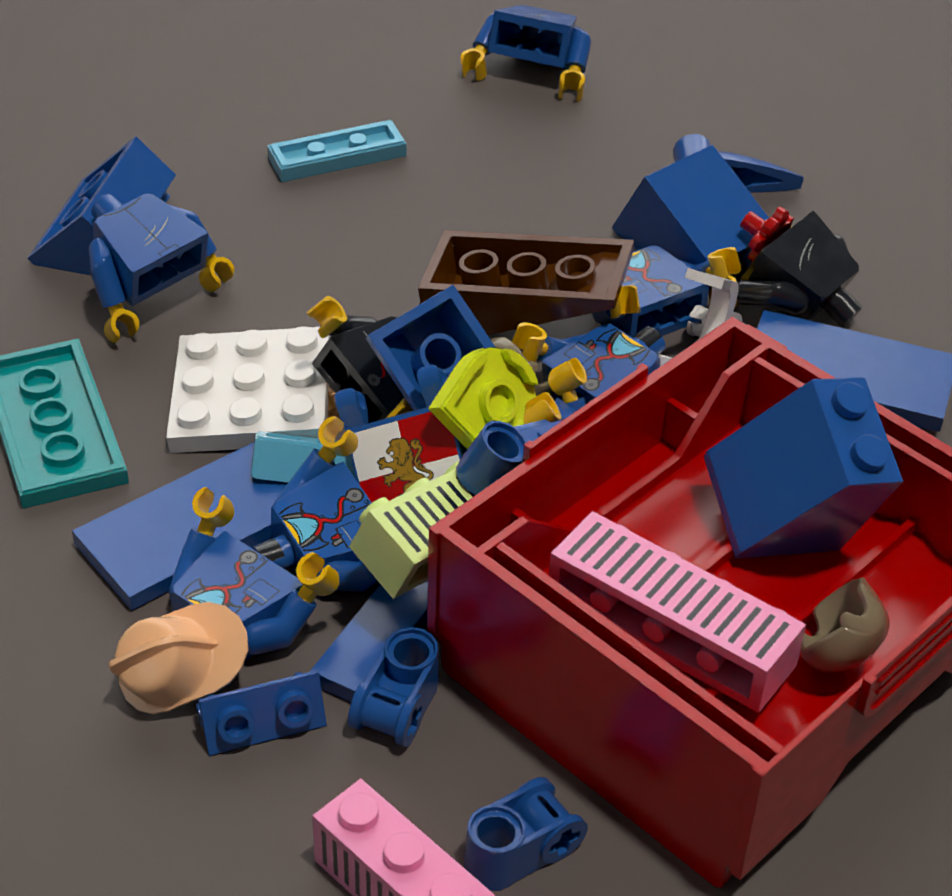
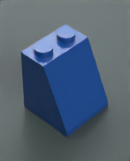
[612,144,769,275]
[704,377,903,559]

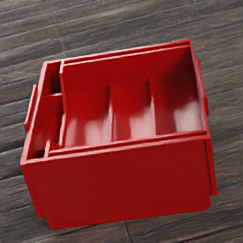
[427,316,952,888]

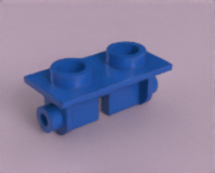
[196,670,327,756]

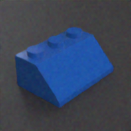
[27,136,176,276]
[365,285,495,455]

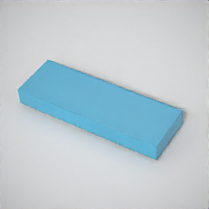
[267,120,407,182]

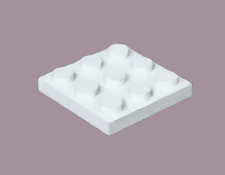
[166,327,330,453]

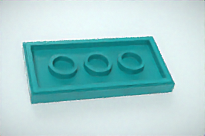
[0,339,129,509]

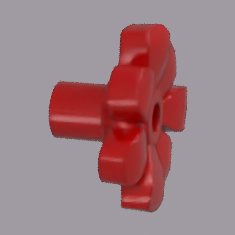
[740,207,794,262]

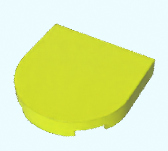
[428,347,538,450]

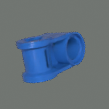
[348,627,439,747]
[463,777,588,891]

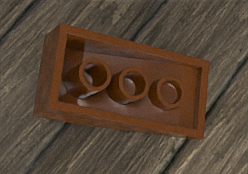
[418,230,635,335]

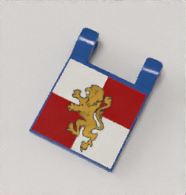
[335,365,463,503]

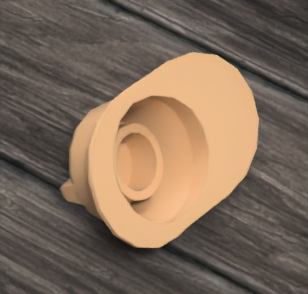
[108,602,248,714]

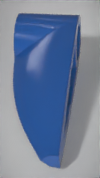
[673,134,804,193]

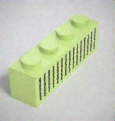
[349,460,475,599]

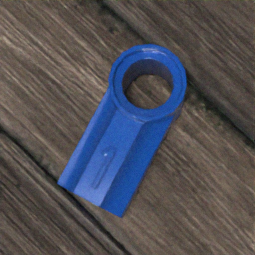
[456,419,560,495]

